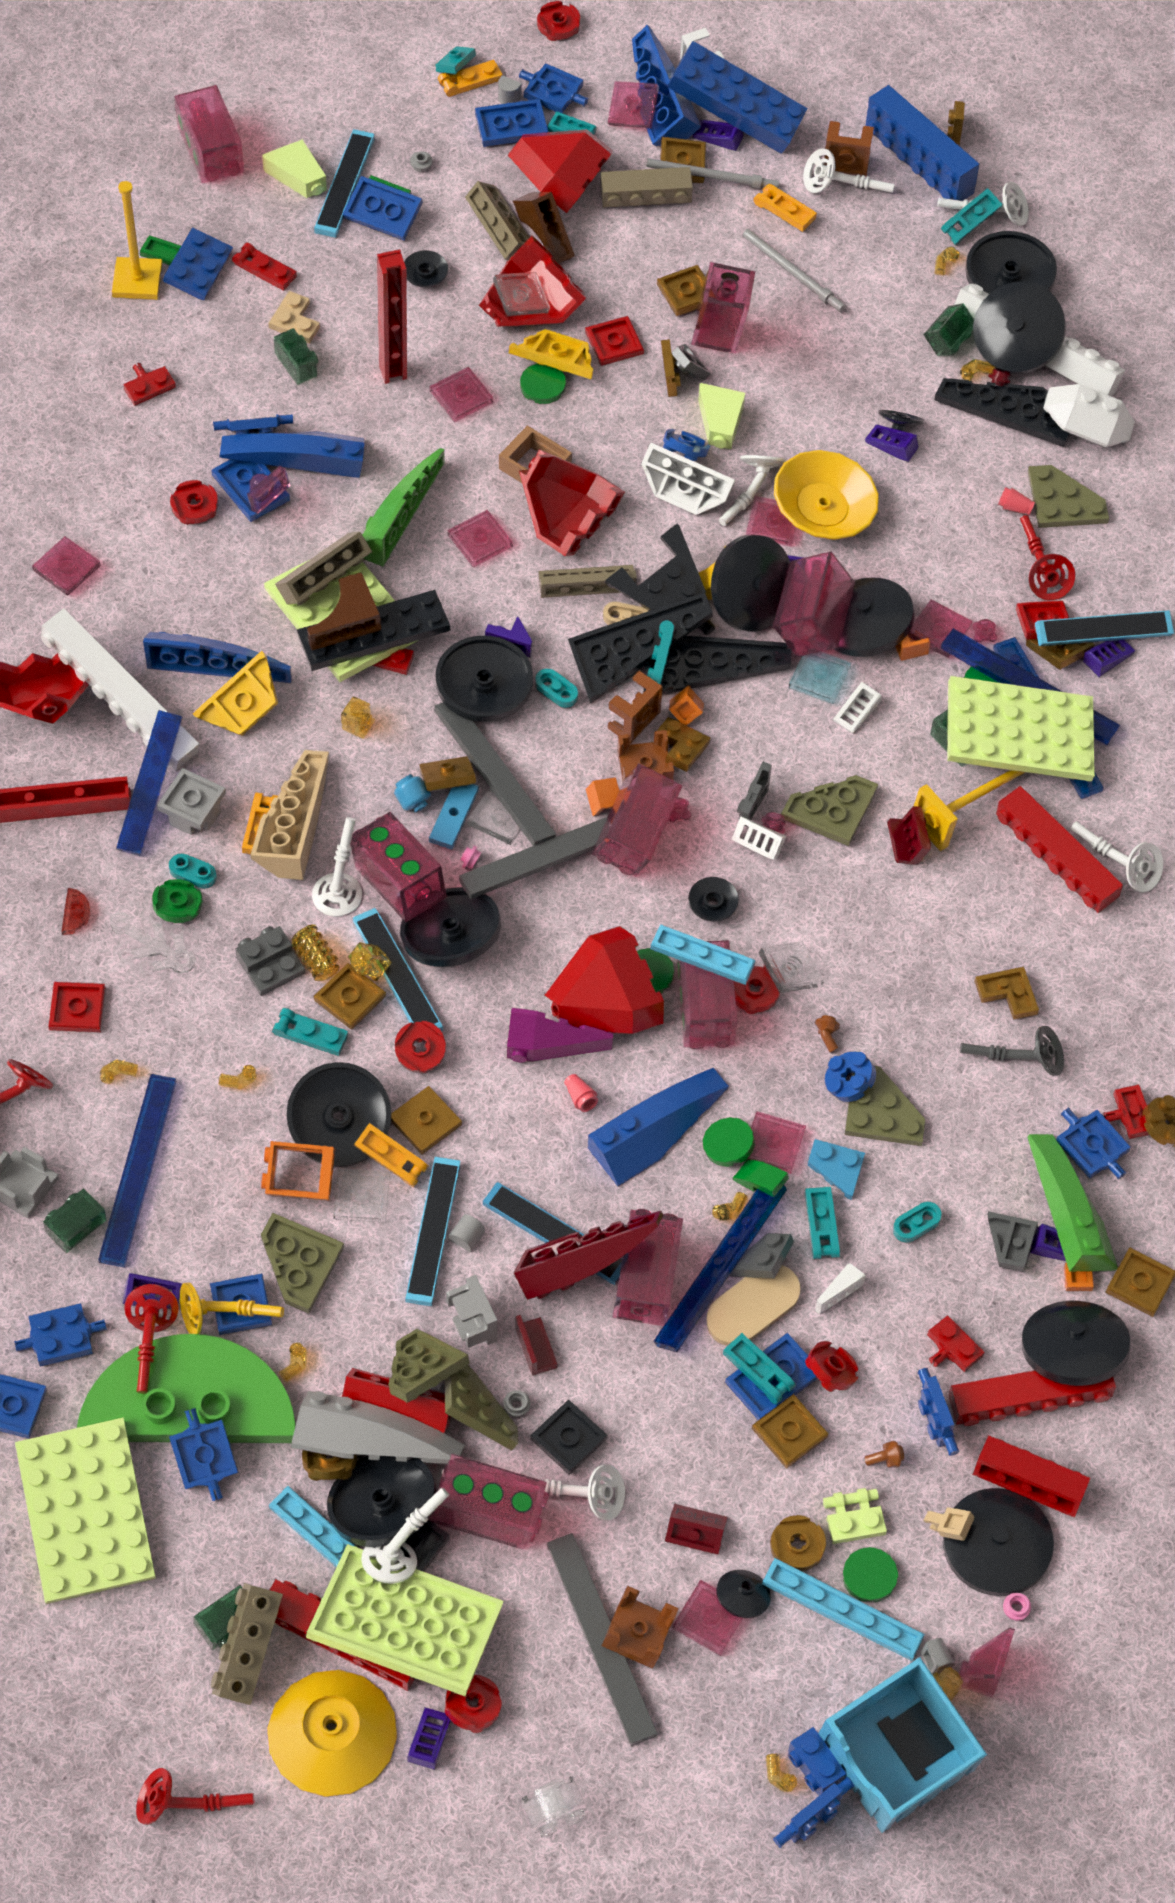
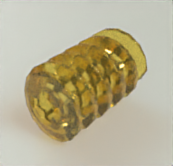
[291,924,340,982]

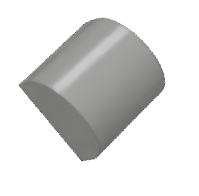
[498,75,522,104]
[448,1214,485,1253]
[920,1638,955,1676]

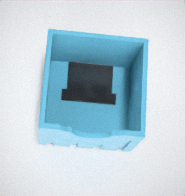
[818,1657,987,1833]

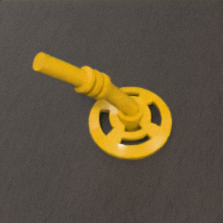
[180,1282,284,1335]

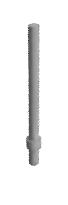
[646,158,779,189]
[743,229,846,312]

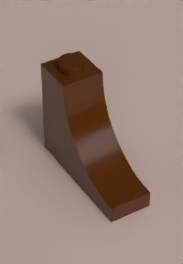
[513,192,575,264]
[307,572,381,651]

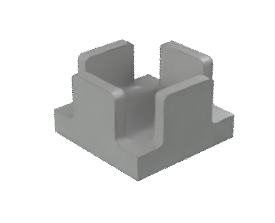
[157,768,226,835]
[0,1147,59,1218]
[446,1275,497,1348]

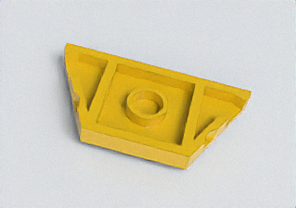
[508,329,593,379]
[192,651,278,736]

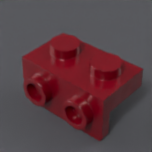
[887,806,931,865]

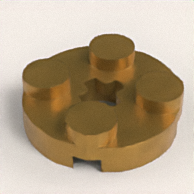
[1143,1095,1175,1147]
[302,1450,357,1481]
[770,1515,826,1571]

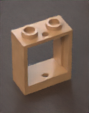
[499,425,572,483]

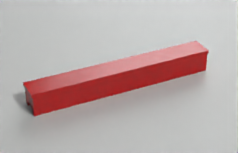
[377,249,407,384]
[0,776,132,823]

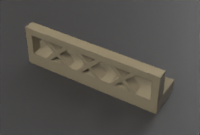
[465,181,529,260]
[538,565,637,598]

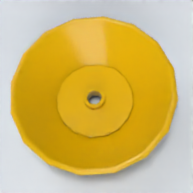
[774,450,879,540]
[267,1669,397,1797]

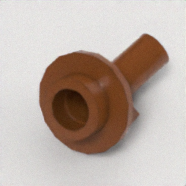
[815,1015,840,1052]
[864,1440,904,1468]

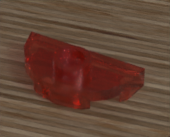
[61,888,91,935]

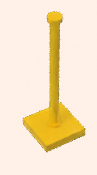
[112,181,163,300]
[913,770,1025,852]

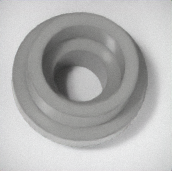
[410,151,433,172]
[503,1390,530,1417]

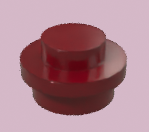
[988,368,1011,386]

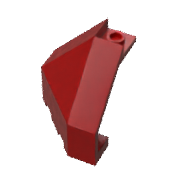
[508,129,613,213]
[478,236,586,327]
[519,449,625,556]
[0,653,89,724]
[544,926,664,1034]

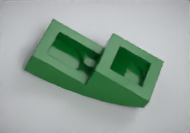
[733,1159,789,1197]

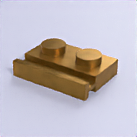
[661,339,681,397]

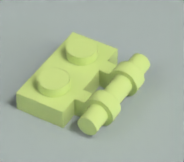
[823,1488,887,1544]

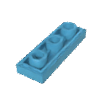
[429,784,479,850]

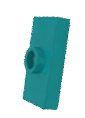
[435,46,476,74]
[547,111,597,135]

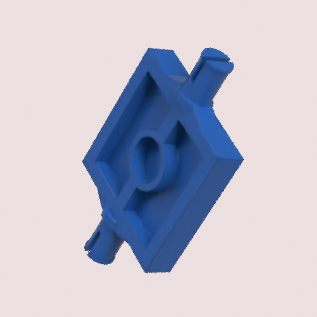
[519,63,588,113]
[213,414,294,435]
[1056,1107,1131,1180]
[14,1303,107,1367]
[917,1368,959,1456]
[169,1408,239,1501]
[773,1777,854,1848]

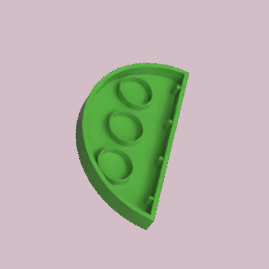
[77,1334,296,1443]

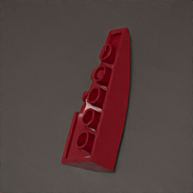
[513,1211,663,1300]

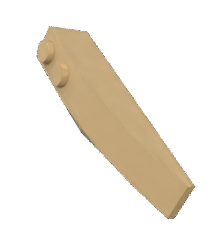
[250,750,329,880]

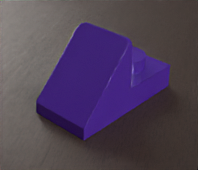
[485,616,532,658]

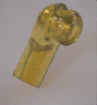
[934,246,960,275]
[960,359,994,380]
[100,1060,138,1084]
[218,1065,257,1090]
[712,1192,748,1221]
[279,1342,308,1383]
[765,1754,797,1792]

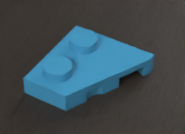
[808,1139,865,1200]

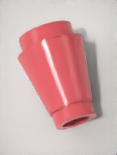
[998,487,1035,515]
[564,1074,598,1112]

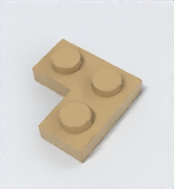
[268,291,320,344]

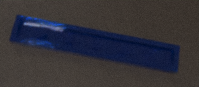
[116,710,183,856]

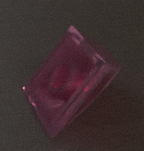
[958,1627,1015,1698]

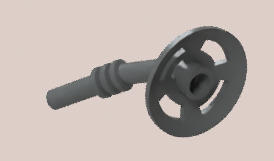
[959,1026,1064,1076]

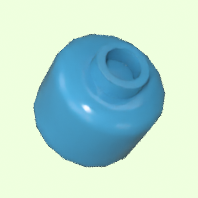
[394,774,431,812]

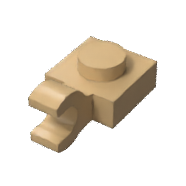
[923,1507,974,1541]

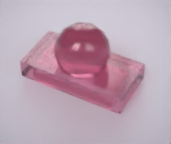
[247,466,290,514]

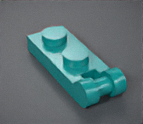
[940,188,1003,245]
[647,620,674,685]
[272,1008,348,1056]
[804,1187,840,1259]
[723,1333,796,1404]

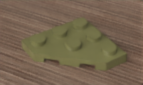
[1027,465,1109,528]
[781,775,878,846]
[844,1066,925,1146]
[261,1213,344,1314]
[389,1329,470,1403]
[445,1365,518,1451]

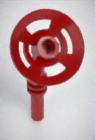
[1020,515,1076,600]
[0,1059,53,1104]
[124,1284,179,1394]
[136,1768,255,1825]

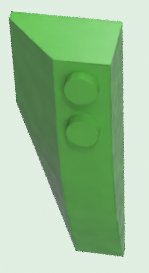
[362,448,445,567]
[1027,1134,1118,1272]

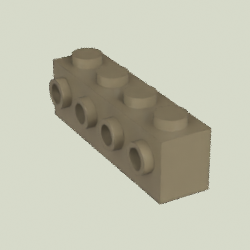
[600,167,693,208]
[275,531,372,606]
[211,1583,283,1705]

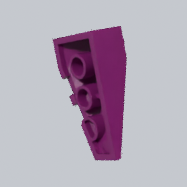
[507,1007,613,1063]

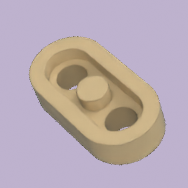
[603,602,648,625]

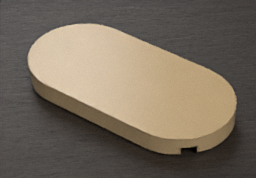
[707,1265,800,1346]

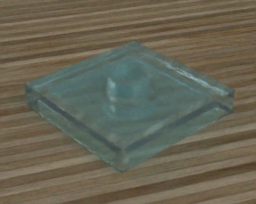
[788,647,851,704]

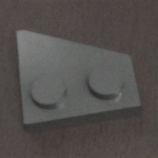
[671,344,711,380]
[737,761,772,826]
[987,1211,1038,1273]
[727,1233,794,1279]

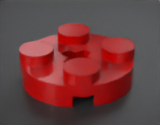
[537,1,580,41]
[170,480,218,525]
[729,965,780,1014]
[395,1021,446,1073]
[805,1341,858,1392]
[445,1675,502,1733]

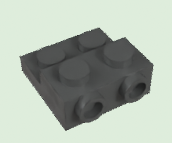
[235,926,306,996]

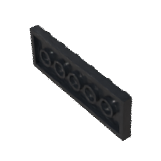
[297,590,451,671]

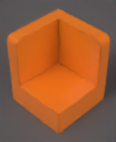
[895,634,930,661]
[669,685,704,725]
[585,777,623,816]

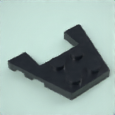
[605,523,706,611]

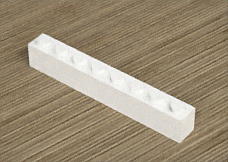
[951,284,1125,396]
[41,608,199,770]

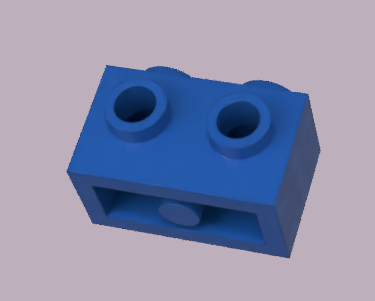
[788,1727,846,1795]

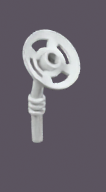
[804,148,895,193]
[937,182,1029,226]
[719,455,787,526]
[312,817,362,917]
[1070,821,1163,892]
[512,1465,625,1520]
[361,1488,449,1584]

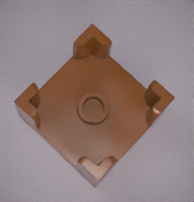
[823,121,874,177]
[608,671,663,744]
[617,730,674,792]
[601,1585,679,1669]

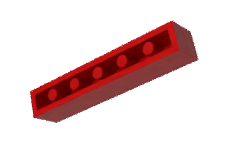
[996,786,1123,913]
[948,1370,1116,1426]
[269,1579,415,1691]

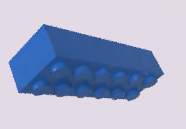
[667,41,808,154]
[865,85,979,201]

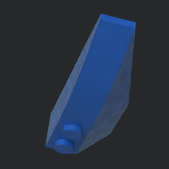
[632,25,701,146]
[219,431,365,478]
[143,632,292,683]
[588,1068,729,1187]

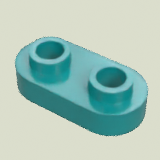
[535,669,578,708]
[169,854,217,889]
[893,1202,942,1243]

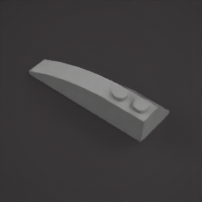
[291,1391,465,1465]

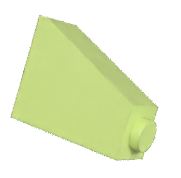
[262,139,327,198]
[698,383,745,449]

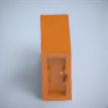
[261,1141,335,1201]

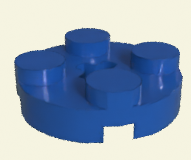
[663,429,710,461]
[825,1051,876,1102]

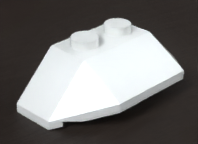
[1043,384,1135,447]
[641,443,735,515]

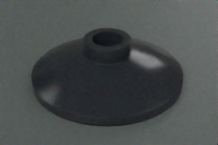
[404,250,448,287]
[878,410,924,431]
[688,877,739,922]
[716,1570,771,1618]

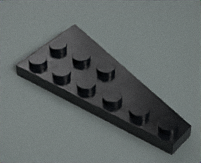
[934,378,1070,447]
[568,592,713,704]
[643,635,792,694]

